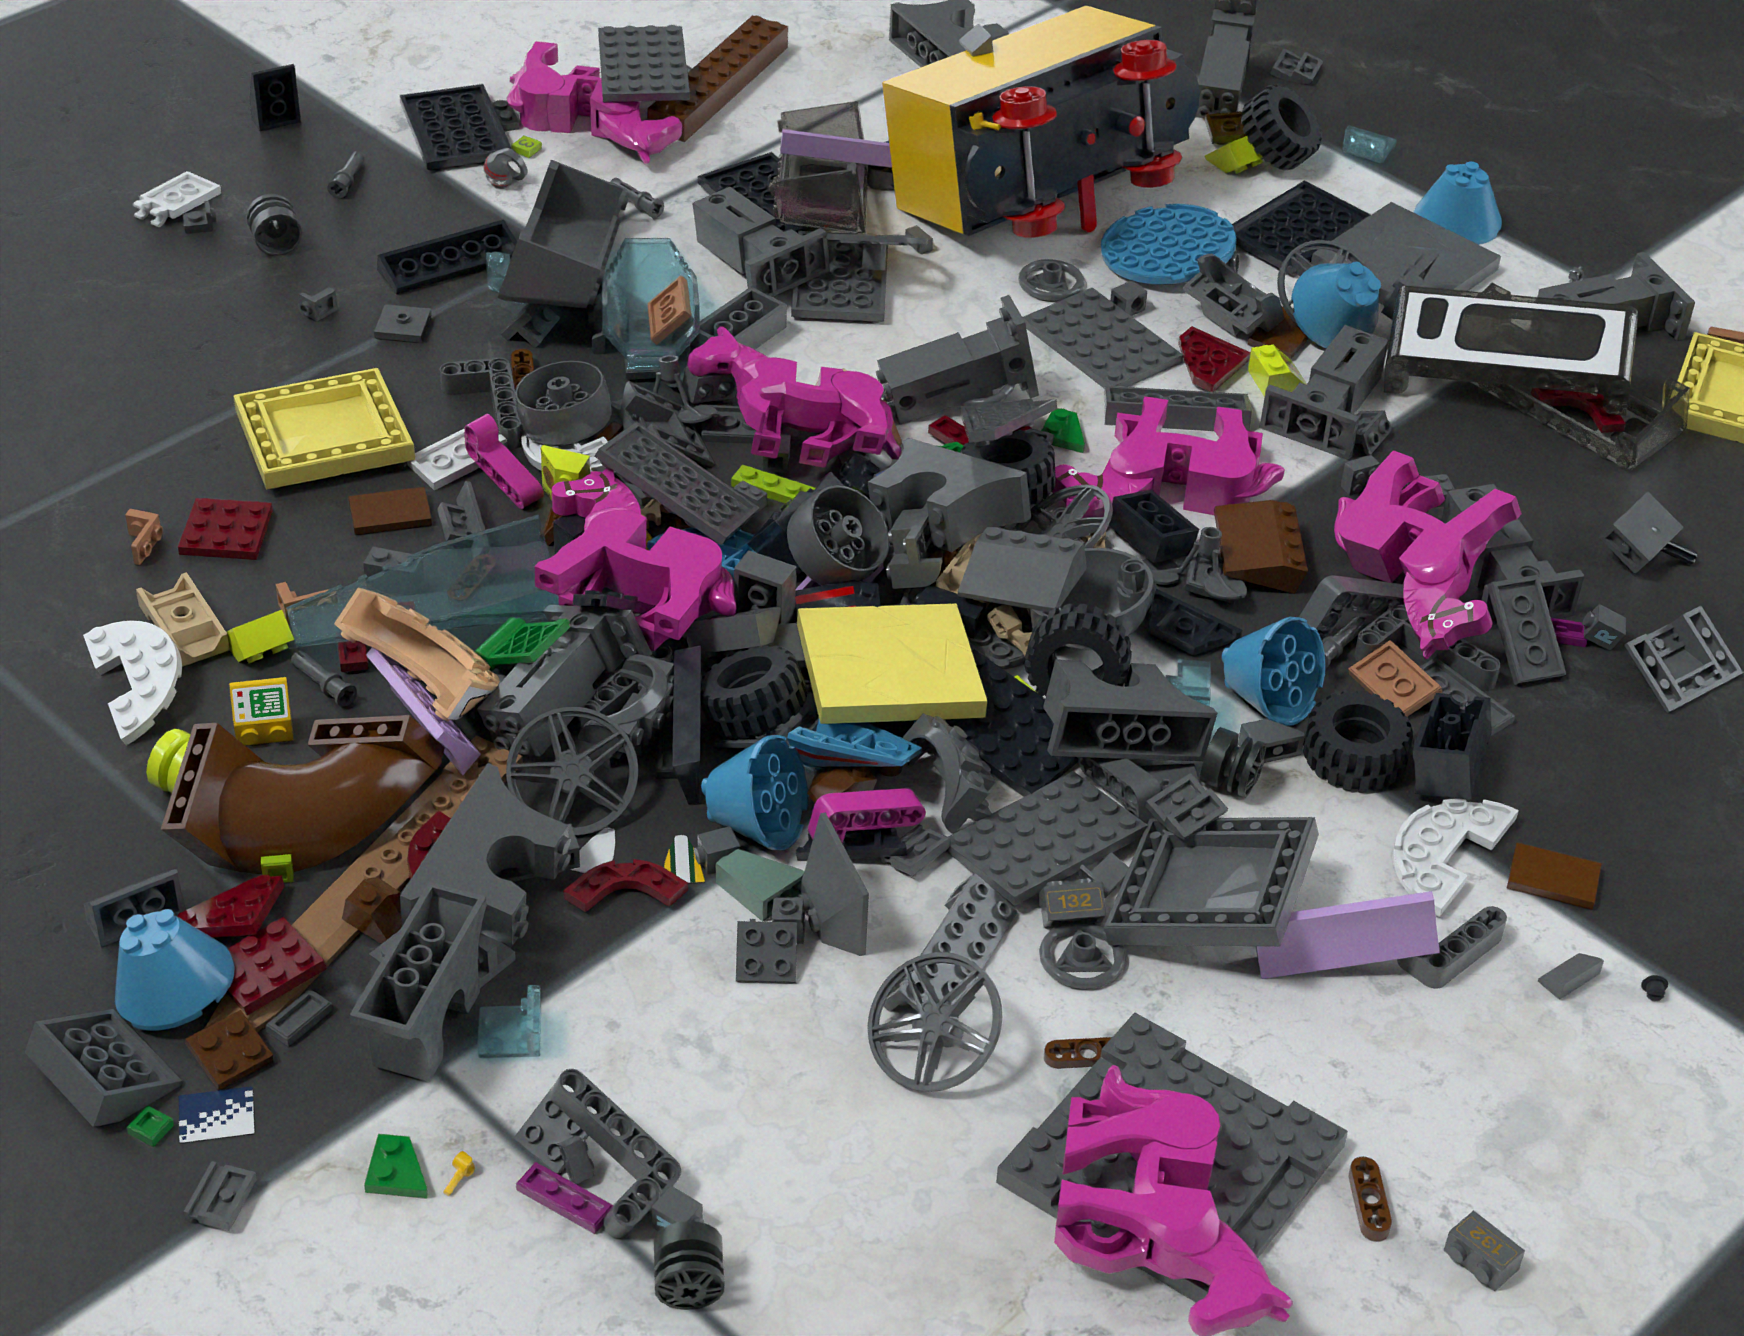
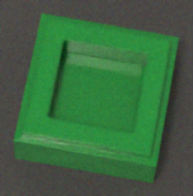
[127,1106,174,1147]

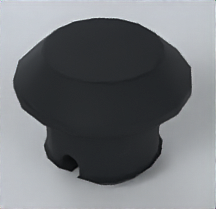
[1641,975,1668,1001]

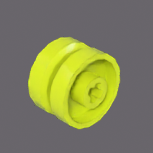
[146,729,191,794]

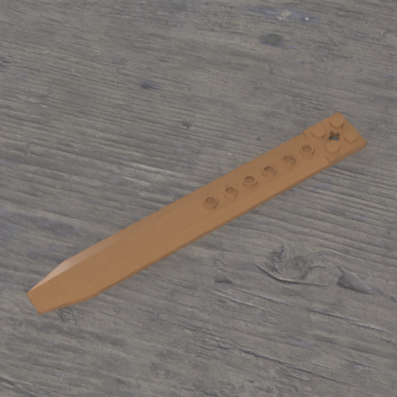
[204,736,523,1032]

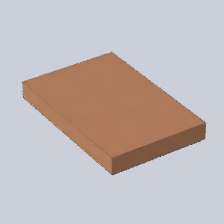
[647,275,692,345]
[1348,640,1442,717]

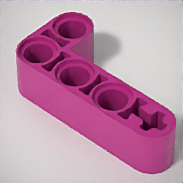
[464,414,544,509]
[808,788,926,843]

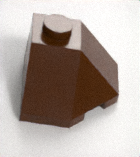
[807,766,877,803]
[342,877,402,944]

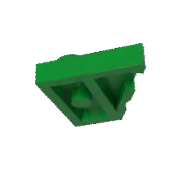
[1041,408,1085,453]
[364,1134,428,1199]

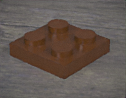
[186,1010,273,1091]

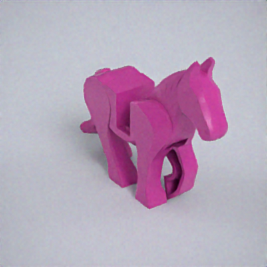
[507,41,682,164]
[687,327,901,468]
[1054,1065,1293,1336]

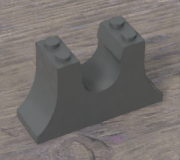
[889,0,1009,67]
[868,438,1031,552]
[1043,659,1218,762]
[400,763,571,947]
[350,882,487,1082]

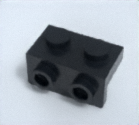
[839,455,880,500]

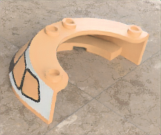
[334,588,500,722]

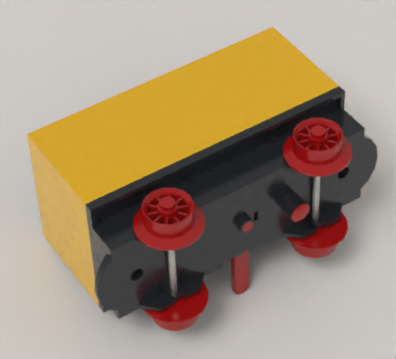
[882,6,1200,238]

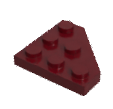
[1178,326,1251,392]
[177,875,285,937]

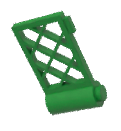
[474,617,570,672]

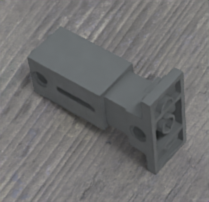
[1196,0,1257,118]
[692,187,830,297]
[1530,252,1695,353]
[876,295,1039,425]
[1259,325,1389,460]
[1441,484,1585,629]
[477,605,652,756]

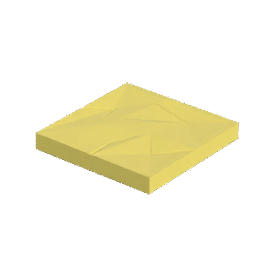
[1664,332,1744,443]
[234,368,415,490]
[797,604,987,724]

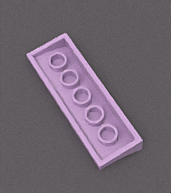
[780,129,892,167]
[366,647,481,775]
[1256,891,1440,979]

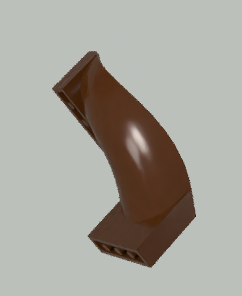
[161,715,445,874]

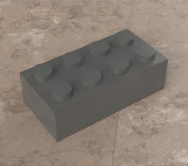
[690,287,787,352]

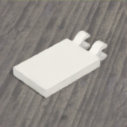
[133,171,221,227]
[407,429,508,491]

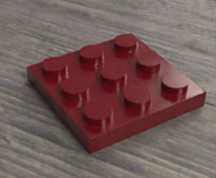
[178,498,273,560]
[226,917,327,1016]

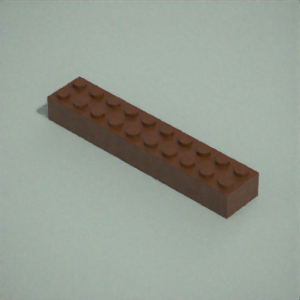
[647,15,788,142]

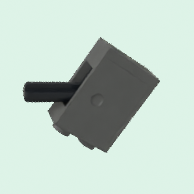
[1599,491,1697,573]

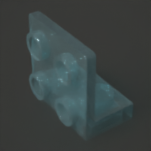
[1342,125,1397,163]
[478,985,541,1058]

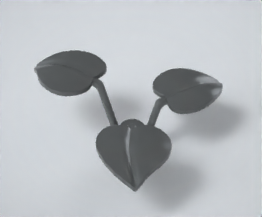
[611,355,719,423]
[1142,527,1247,599]

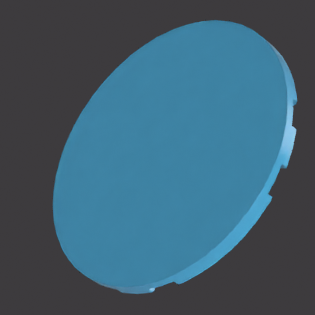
[1101,204,1236,284]

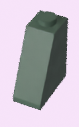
[716,849,804,922]

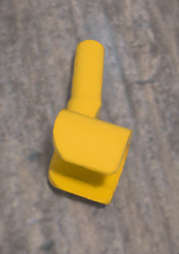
[969,113,1000,130]
[443,1151,475,1196]

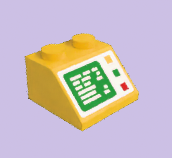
[229,677,293,745]

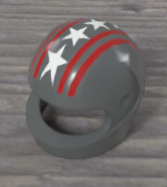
[483,148,528,187]

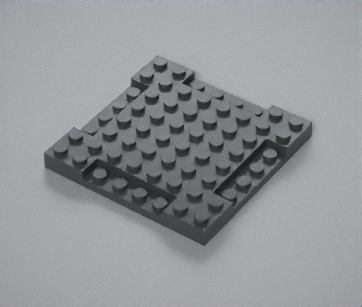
[996,1012,1348,1302]

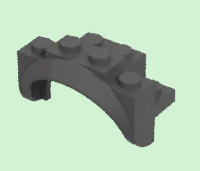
[1183,253,1284,336]
[883,502,942,589]
[578,655,674,769]
[902,713,996,834]

